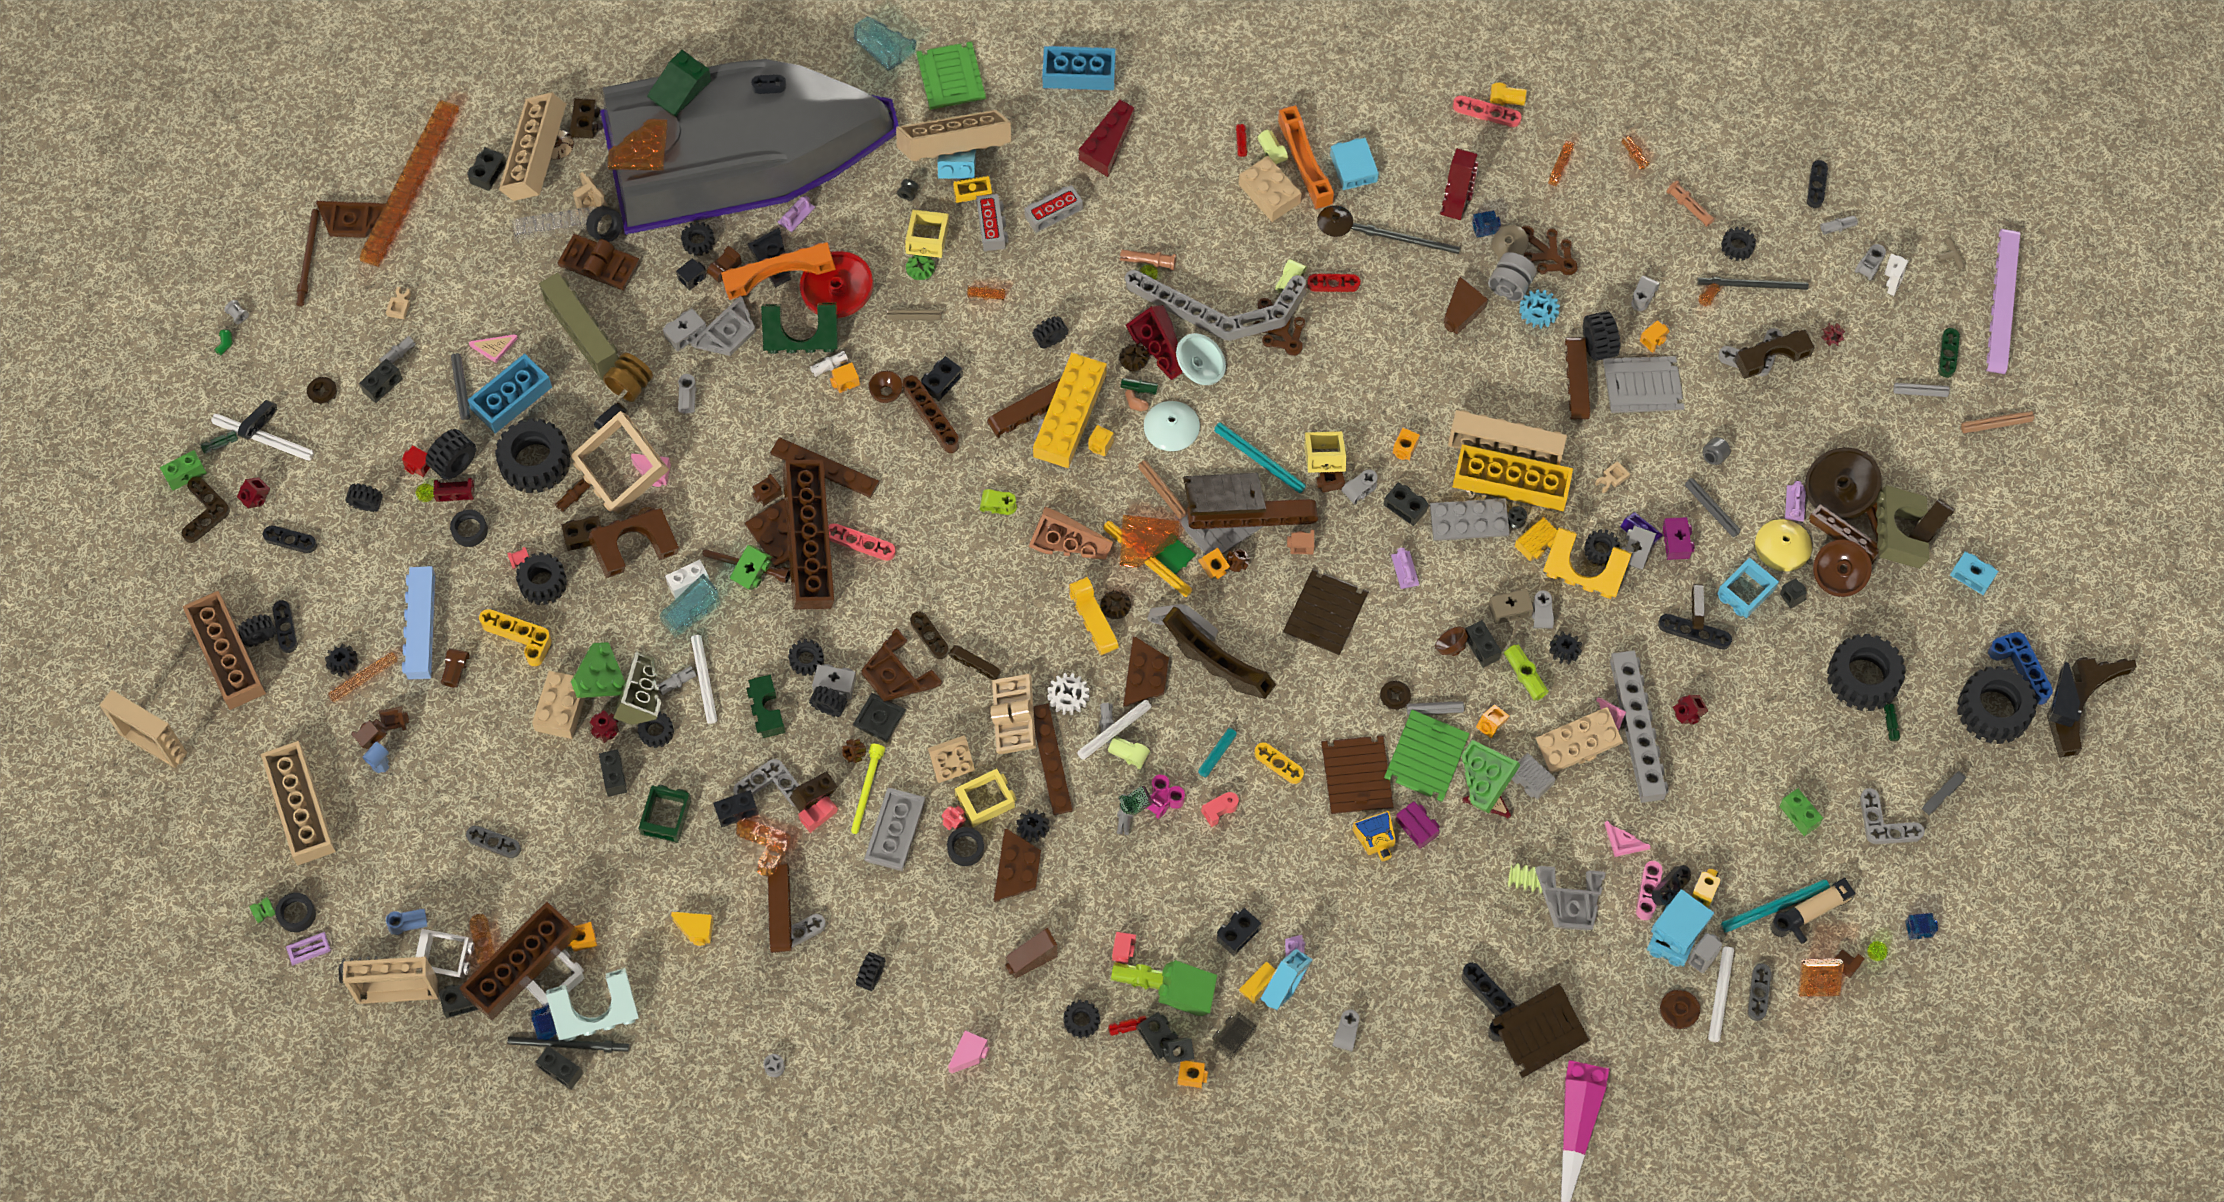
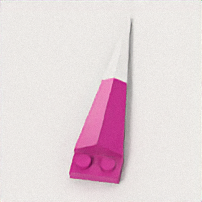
[1561,1060,1609,1202]

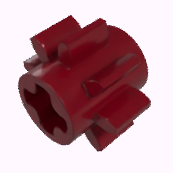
[1821,323,1845,346]

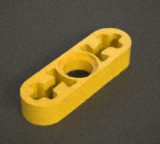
[1254,742,1304,784]

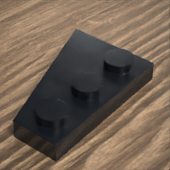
[748,227,791,288]

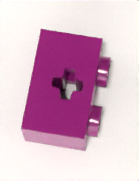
[1662,517,1694,560]

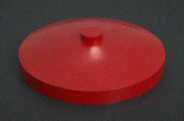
[800,251,874,318]

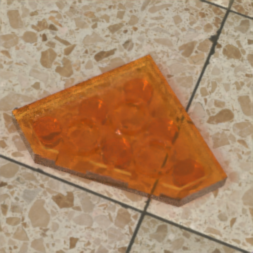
[607,119,668,171]
[1120,515,1179,568]

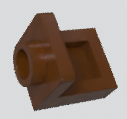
[379,706,410,731]

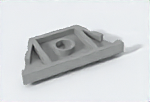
[691,296,756,356]

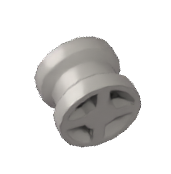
[763,1054,785,1077]

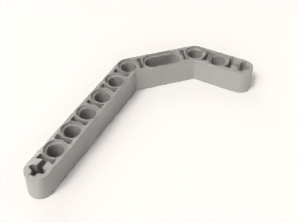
[1125,270,1307,341]

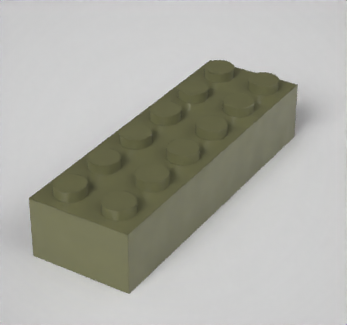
[539,272,619,380]

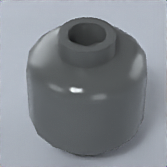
[1702,437,1731,465]

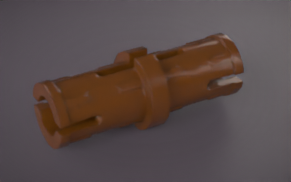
[555,479,590,513]

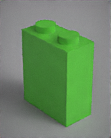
[1158,960,1217,1016]

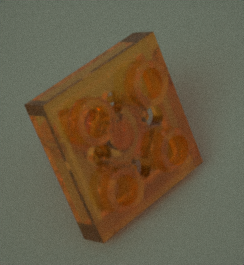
[1798,958,1844,996]

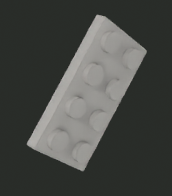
[1430,498,1510,541]
[864,788,926,871]

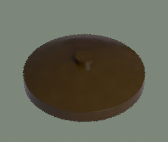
[1805,447,1882,520]

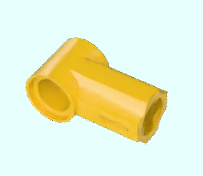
[1490,82,1526,106]

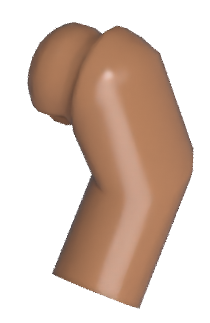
[1125,390,1149,412]

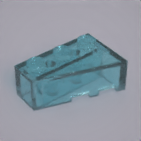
[853,16,916,71]
[659,574,721,638]

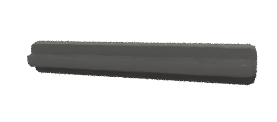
[451,353,471,420]
[1685,478,1741,537]

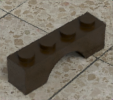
[1735,329,1815,379]

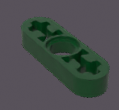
[1938,328,1960,378]

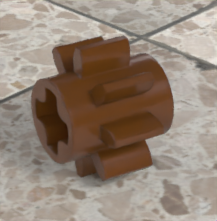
[1226,549,1250,572]
[842,739,866,763]

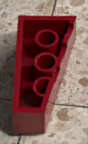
[1078,99,1135,177]

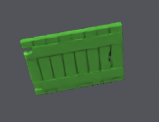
[916,42,986,110]
[1384,710,1470,802]

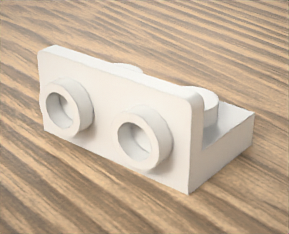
[1885,254,1908,296]

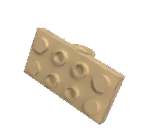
[991,674,1036,755]
[1536,707,1623,773]

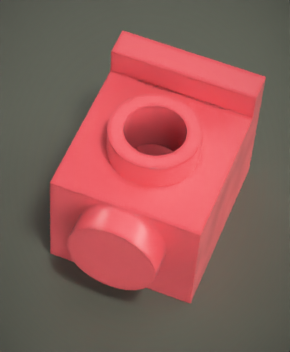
[1112,932,1136,964]

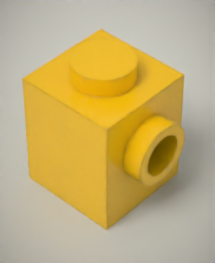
[1088,425,1114,457]

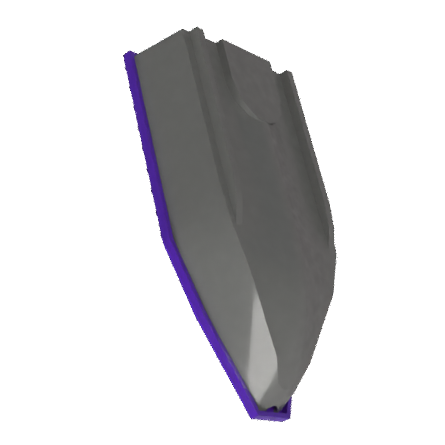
[600,59,899,235]

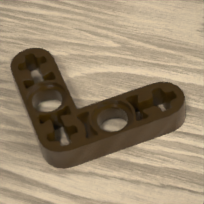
[181,477,230,543]

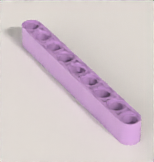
[1986,229,2020,374]

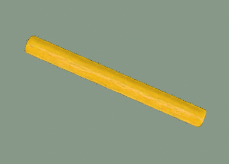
[1103,521,1192,597]

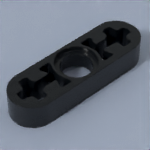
[1807,160,1828,208]
[238,400,277,440]
[263,525,317,553]
[272,600,298,653]
[1652,865,1691,906]

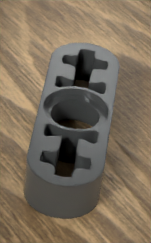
[1922,771,1967,816]
[466,826,521,858]
[1747,964,1771,1021]

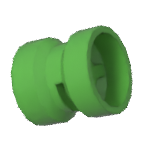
[249,897,275,923]

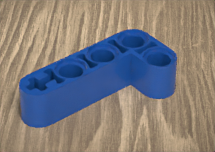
[1988,632,2053,705]

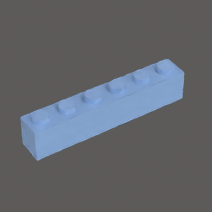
[402,566,435,679]

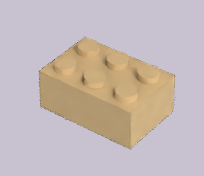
[1239,156,1302,222]
[532,671,586,739]

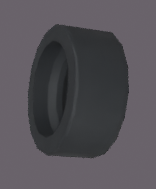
[586,206,623,242]
[450,510,488,547]
[947,827,985,867]
[275,893,316,932]

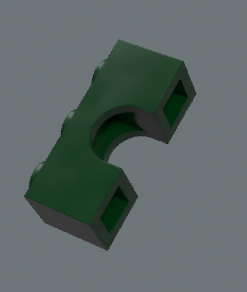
[746,674,785,738]

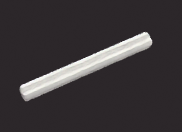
[691,635,717,724]
[1077,700,1152,760]
[1708,946,1734,1042]

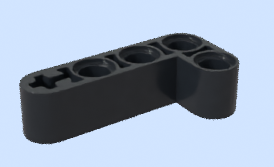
[1461,962,1517,1042]

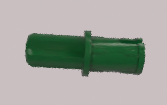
[1120,378,1158,395]

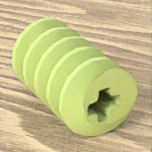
[1508,863,1543,894]

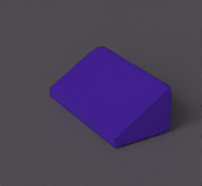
[1620,512,1663,548]

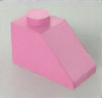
[631,453,671,487]
[948,1031,990,1073]

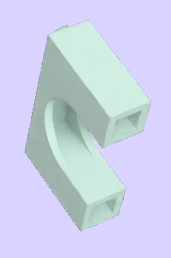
[546,968,638,1041]

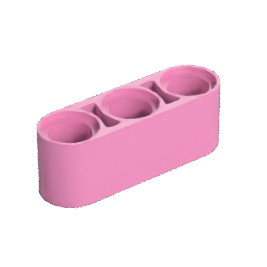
[1636,861,1662,920]

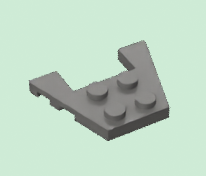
[1535,866,1605,930]

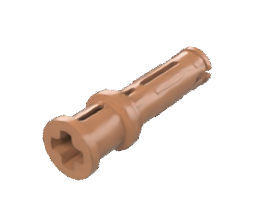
[1666,180,1715,227]
[1120,249,1177,271]

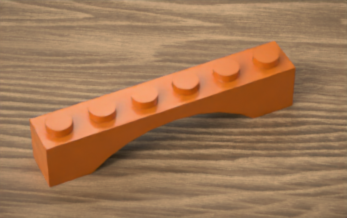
[1278,105,1334,209]
[721,242,836,300]

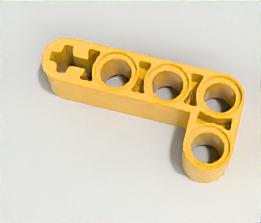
[1069,577,1119,656]
[479,609,552,666]

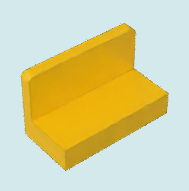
[1239,961,1277,1004]

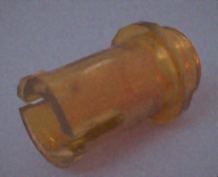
[1698,283,1720,307]

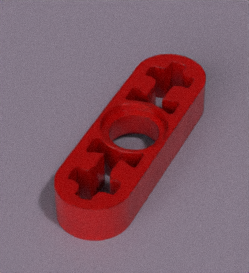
[1307,274,1361,292]

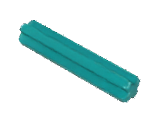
[1198,728,1237,778]

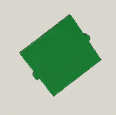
[1151,534,1196,575]

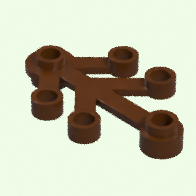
[1521,226,1578,276]
[1253,298,1305,356]

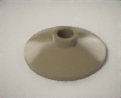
[1492,225,1529,258]

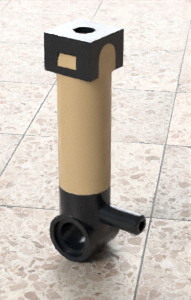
[1771,877,1856,944]

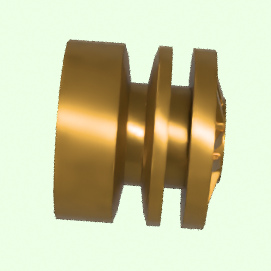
[603,352,653,402]

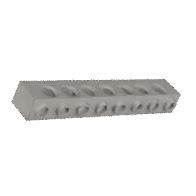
[1610,650,1668,803]

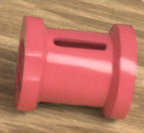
[507,547,529,569]

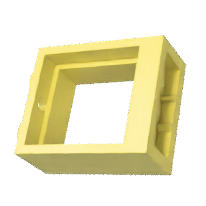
[905,210,949,258]
[1304,431,1346,473]
[955,769,1017,827]

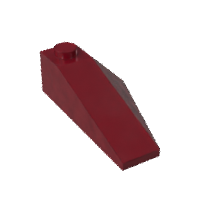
[1125,305,1183,380]

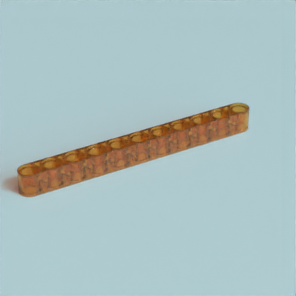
[360,100,459,267]

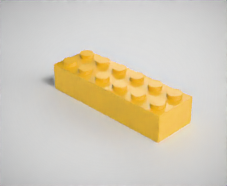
[1033,352,1107,468]
[1452,444,1573,512]

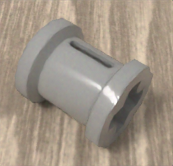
[224,300,249,324]

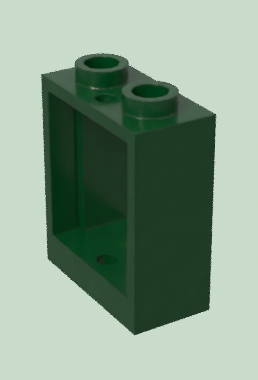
[638,785,691,843]

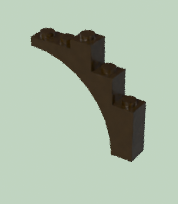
[1162,607,1276,699]
[2047,657,2137,758]

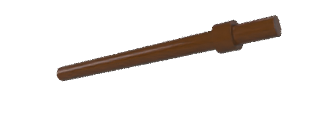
[296,209,319,307]

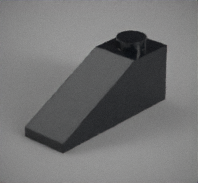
[2048,662,2081,727]

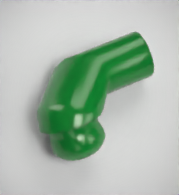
[214,329,233,356]

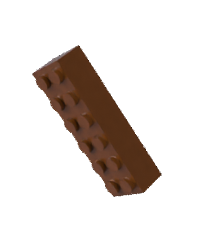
[460,902,579,1021]

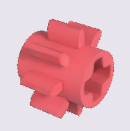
[942,806,966,830]

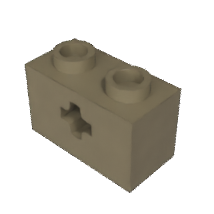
[1488,589,1534,625]

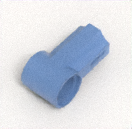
[362,742,389,773]
[386,909,428,935]

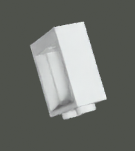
[416,929,474,978]
[526,949,585,1010]

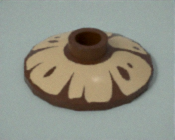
[551,129,574,160]

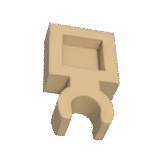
[386,287,411,320]
[1595,461,1630,493]

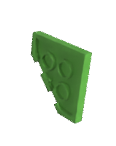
[570,642,625,698]
[1462,740,1521,814]

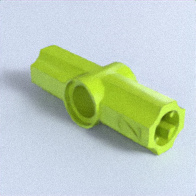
[1504,644,1549,701]
[1111,962,1164,989]

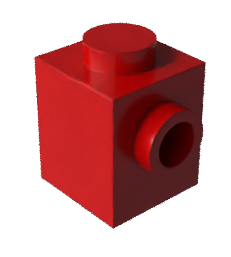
[402,445,430,477]

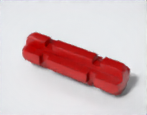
[1236,124,1247,157]
[1108,1016,1147,1036]

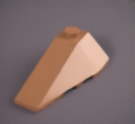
[1028,507,1113,560]

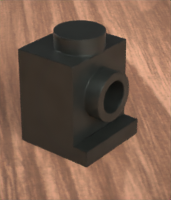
[1780,578,1807,609]

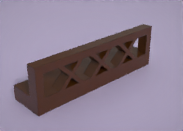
[1808,504,1879,565]

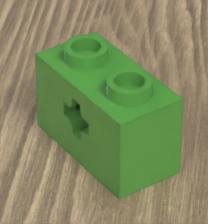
[160,450,207,491]
[730,545,772,590]
[1779,788,1823,836]

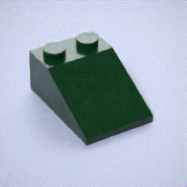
[647,50,711,117]

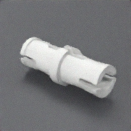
[810,351,848,377]

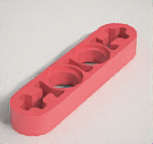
[1453,96,1521,127]
[828,523,895,561]

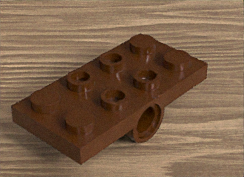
[557,234,640,291]

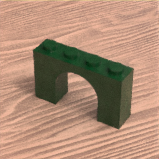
[761,302,839,354]

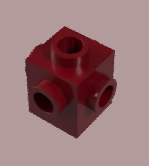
[236,477,270,509]
[1672,695,1709,725]
[589,710,619,743]

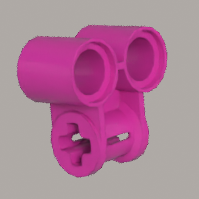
[1143,775,1185,819]

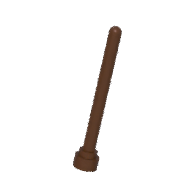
[702,549,790,583]

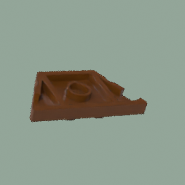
[316,201,387,238]
[1123,637,1169,707]
[994,829,1041,902]

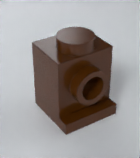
[1315,472,1345,493]
[752,473,783,506]
[351,719,387,749]

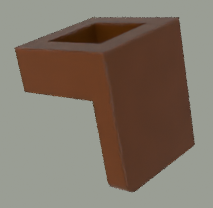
[1831,950,1865,978]

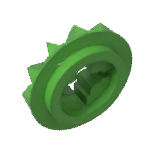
[906,255,935,280]

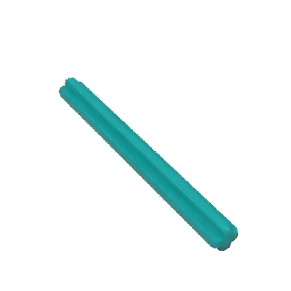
[1214,422,1306,493]
[1721,879,1830,933]

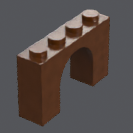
[588,508,679,579]

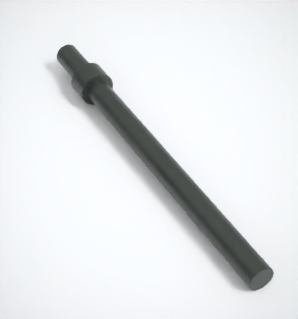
[1352,223,1460,254]
[1697,276,1809,290]
[507,1036,630,1053]

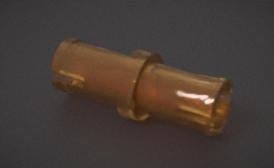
[1621,135,1650,170]
[967,286,1005,301]

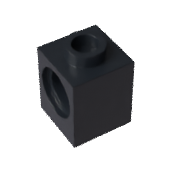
[676,258,706,291]

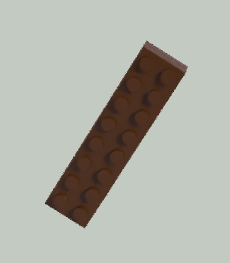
[782,460,834,610]

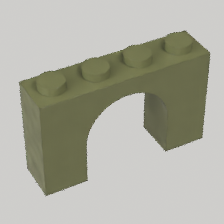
[1876,485,1930,569]

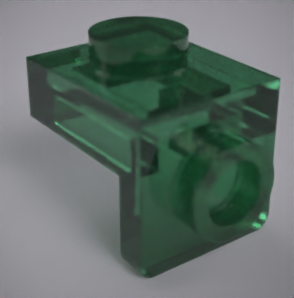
[1118,786,1153,815]

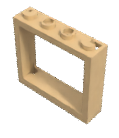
[570,411,669,514]
[100,690,187,768]
[343,957,439,1004]

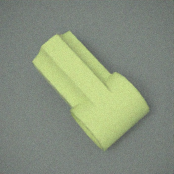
[1258,130,1288,164]
[1275,259,1307,294]
[1108,736,1150,769]

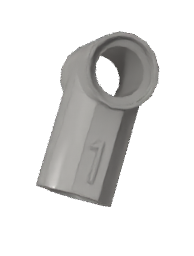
[678,374,697,413]

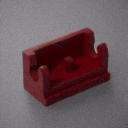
[433,477,474,502]

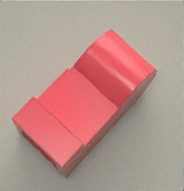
[1201,792,1239,827]
[798,796,838,833]

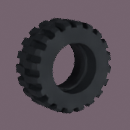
[495,418,571,493]
[1827,634,1906,711]
[1957,666,2037,744]

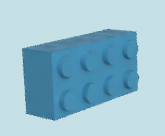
[1042,46,1115,90]
[468,354,552,434]

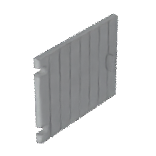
[1603,356,1685,413]
[1175,509,1264,555]

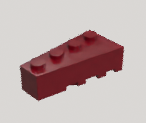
[1440,148,1479,221]

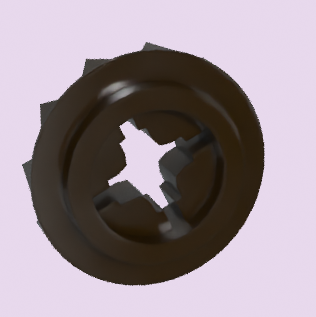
[1119,343,1149,371]
[307,377,337,405]
[1100,590,1131,619]
[1380,681,1411,711]

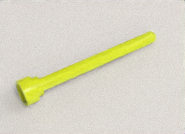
[851,744,886,834]

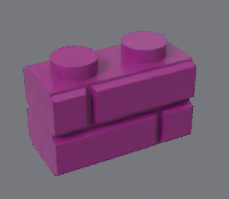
[1395,801,1440,849]

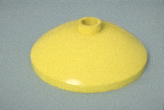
[1755,519,1812,571]

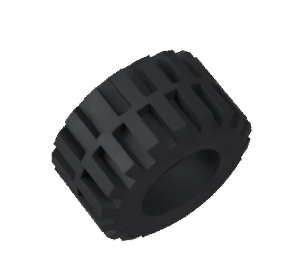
[1583,311,1620,361]
[426,429,477,480]
[516,552,567,605]

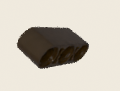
[1908,498,1955,543]

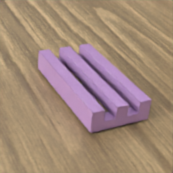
[286,932,331,965]

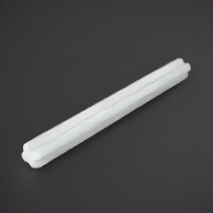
[211,414,314,461]

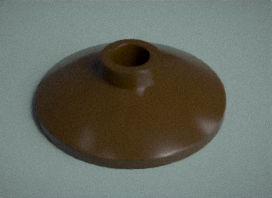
[1317,206,1353,237]

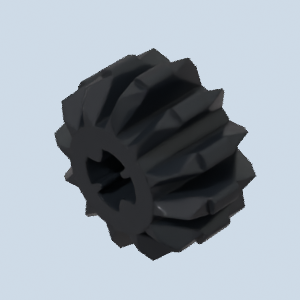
[1549,631,1582,665]
[325,643,359,677]
[1016,808,1050,843]

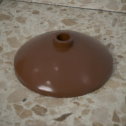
[1813,540,1872,597]

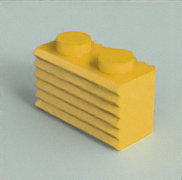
[953,176,992,203]
[1515,517,1558,562]

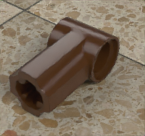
[441,648,470,688]

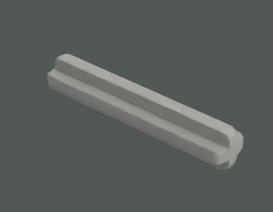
[1893,383,1950,397]
[1406,701,1464,715]

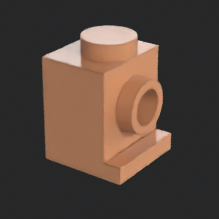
[1287,530,1314,554]

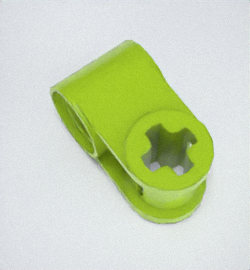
[979,489,1017,515]

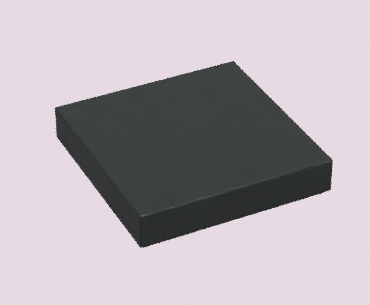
[853,693,906,743]

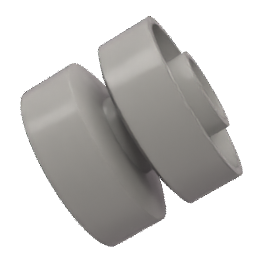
[1488,252,1537,302]

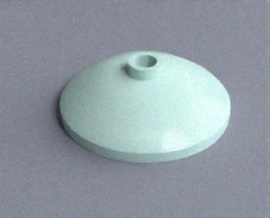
[1176,333,1226,385]
[1144,401,1200,451]

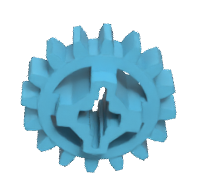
[1519,289,1560,328]

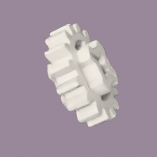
[1048,673,1089,715]

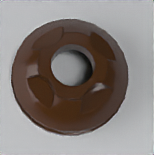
[869,371,903,403]
[1435,626,1468,656]

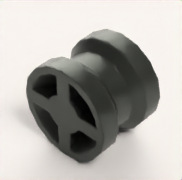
[897,179,919,201]
[1508,506,1527,529]

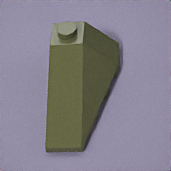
[613,652,661,725]

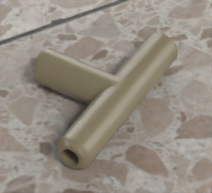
[1937,237,1965,270]

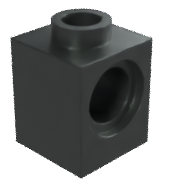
[1161,1037,1195,1064]

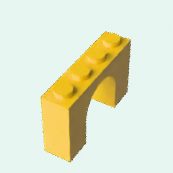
[1543,527,1632,599]

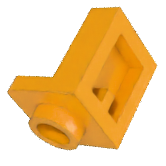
[1476,704,1510,738]

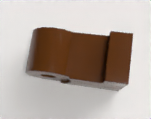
[707,245,742,283]

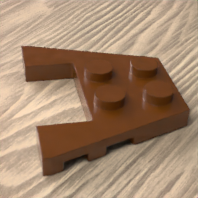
[861,628,942,701]

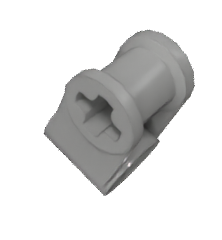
[1855,244,1886,281]
[1631,275,1660,311]
[1342,470,1377,505]
[1532,590,1554,629]
[1332,1010,1359,1051]

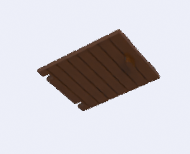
[1321,735,1394,814]

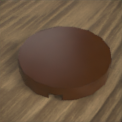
[1660,990,1700,1029]

